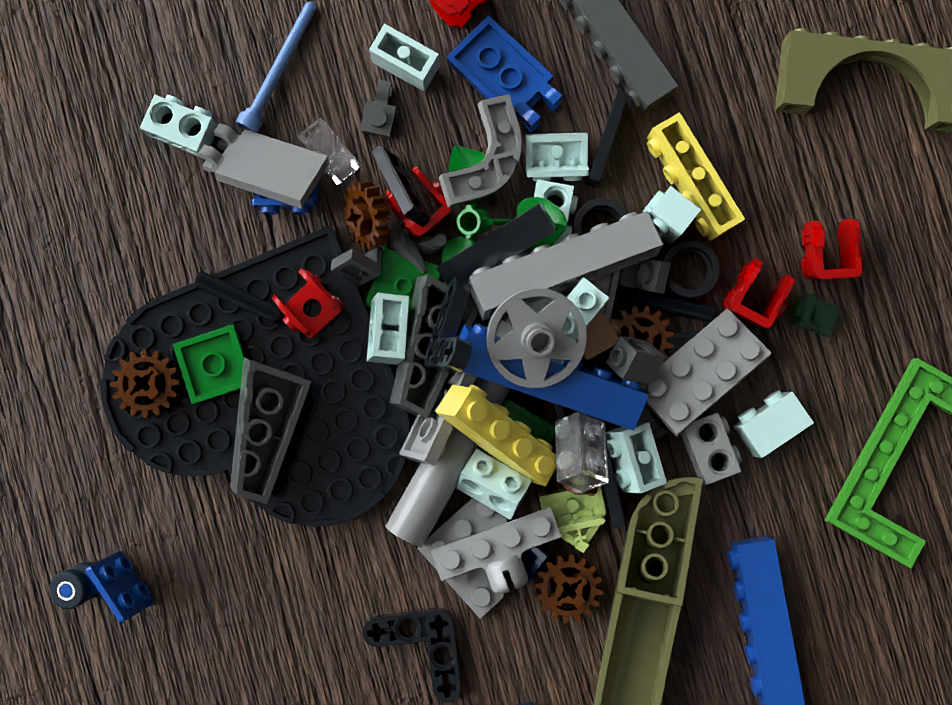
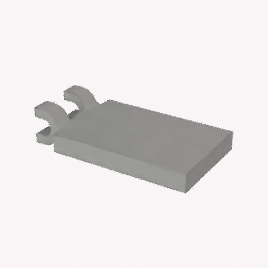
[198,123,329,209]

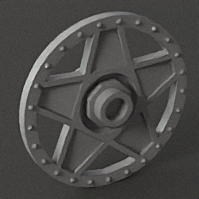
[486,288,587,388]

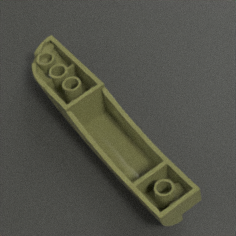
[593,477,703,705]

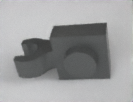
[360,80,397,139]

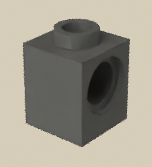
[606,336,665,384]

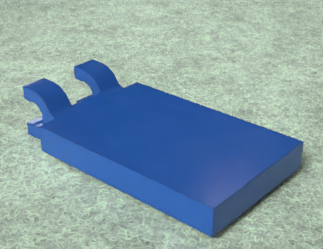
[446,16,562,133]

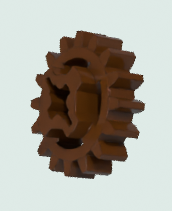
[343,180,392,250]
[613,306,674,360]
[110,349,183,418]
[534,553,603,624]

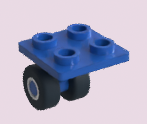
[49,551,154,623]

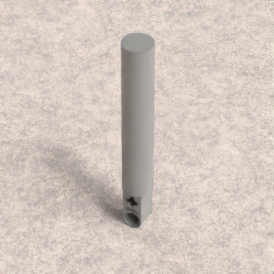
[385,297,555,547]

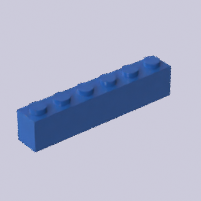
[459,323,649,431]
[727,536,805,705]

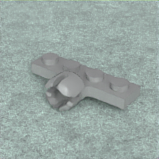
[431,507,561,594]

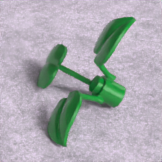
[441,145,567,284]

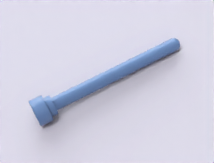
[235,1,316,133]

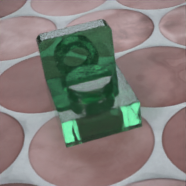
[792,294,840,337]

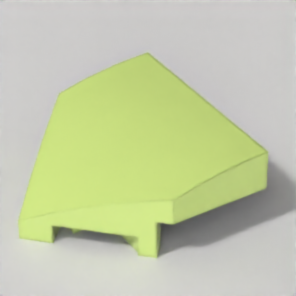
[538,481,606,553]

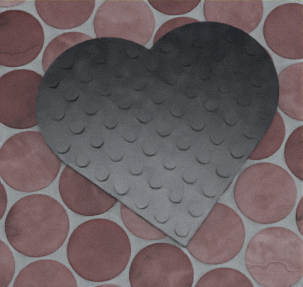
[100,225,410,527]

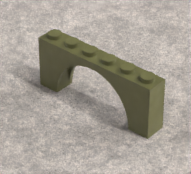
[775,28,952,133]

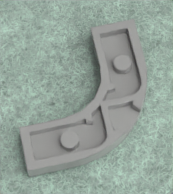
[439,94,521,208]

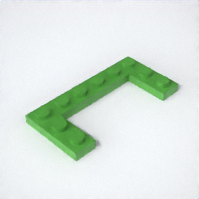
[825,358,952,568]

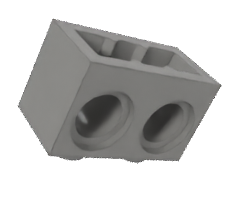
[680,412,742,485]

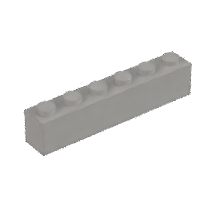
[469,211,663,321]

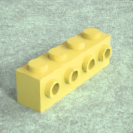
[647,112,745,241]
[435,385,561,486]

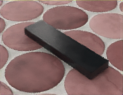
[436,202,558,286]

